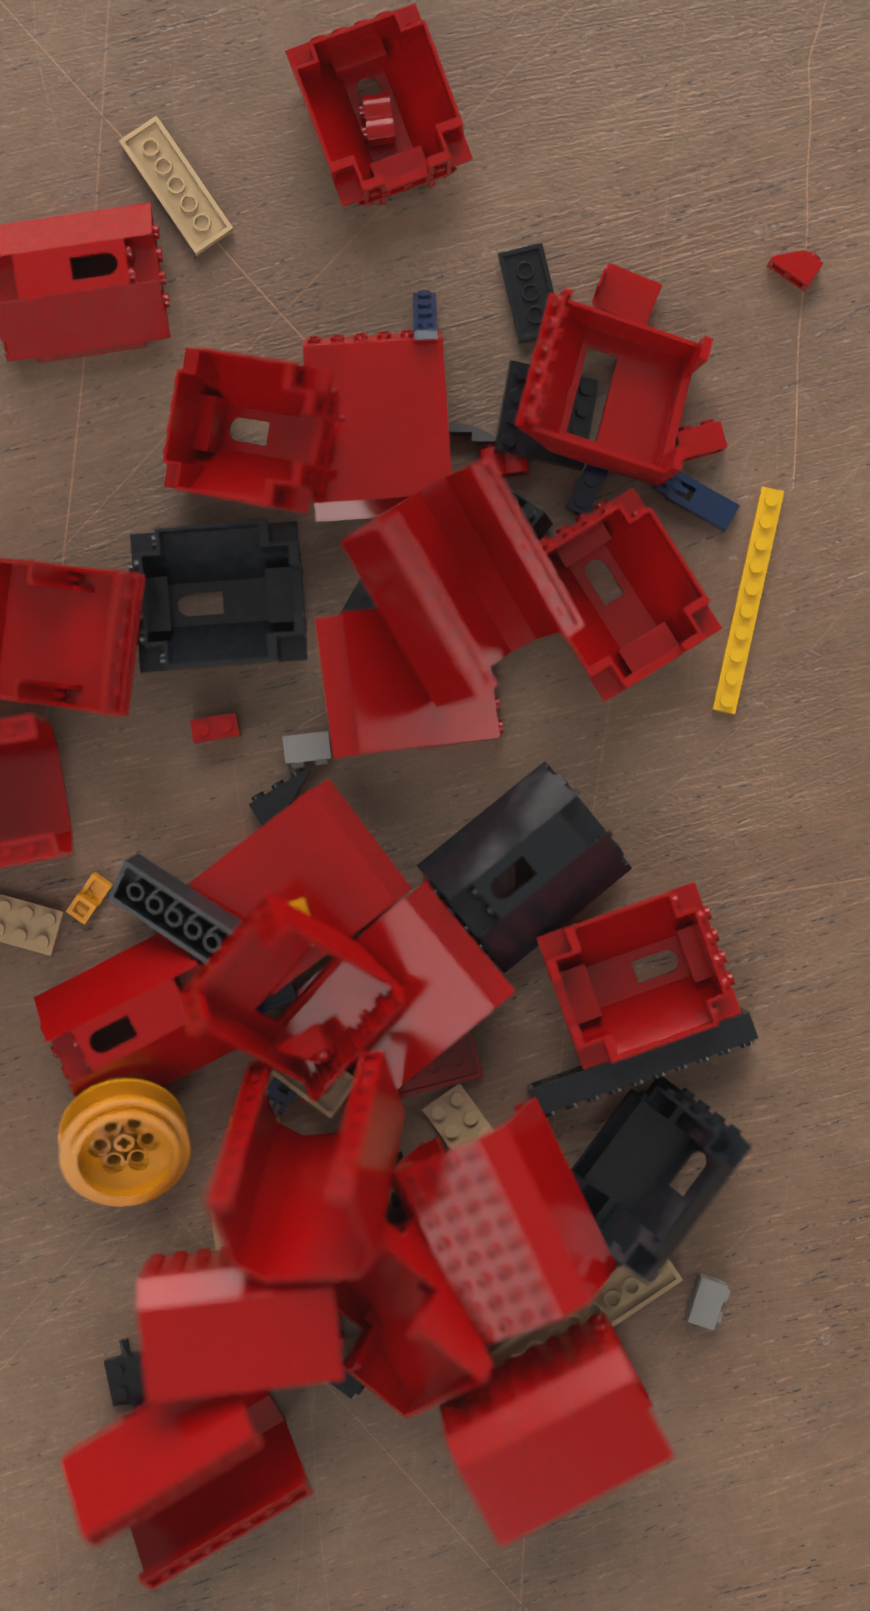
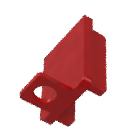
[592,264,662,325]

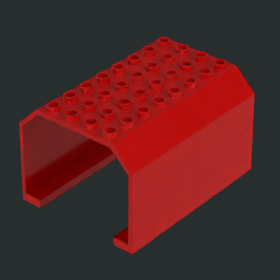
[340,456,584,708]
[0,714,73,869]
[205,1051,406,1283]
[391,1097,617,1346]
[137,1246,345,1403]
[439,1312,675,1548]
[60,1389,314,1591]

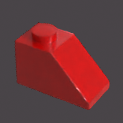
[767,250,824,292]
[277,1023,337,1063]

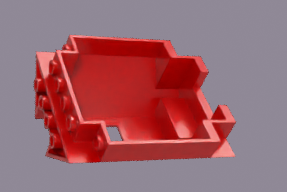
[285,3,473,206]
[0,202,171,363]
[162,347,346,514]
[538,487,722,703]
[536,881,742,1070]
[34,933,237,1098]

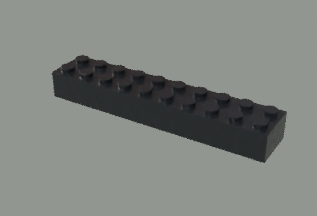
[527,1008,759,1118]

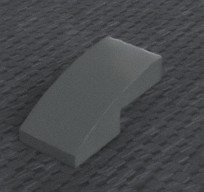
[449,423,495,446]

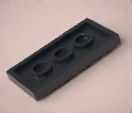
[497,243,554,344]

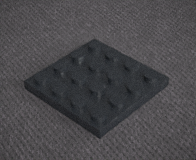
[493,360,599,471]

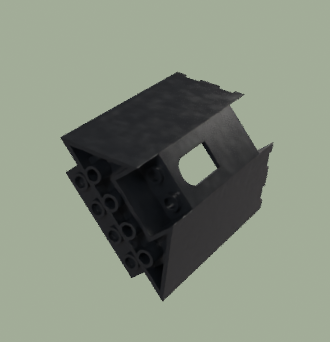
[128,520,308,673]
[416,761,632,974]
[571,1077,752,1285]

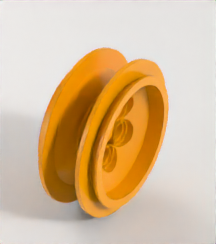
[58,1079,190,1207]

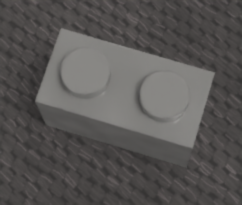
[282,731,332,768]
[685,1273,730,1330]

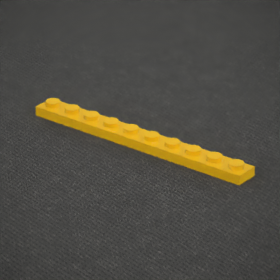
[712,486,784,715]

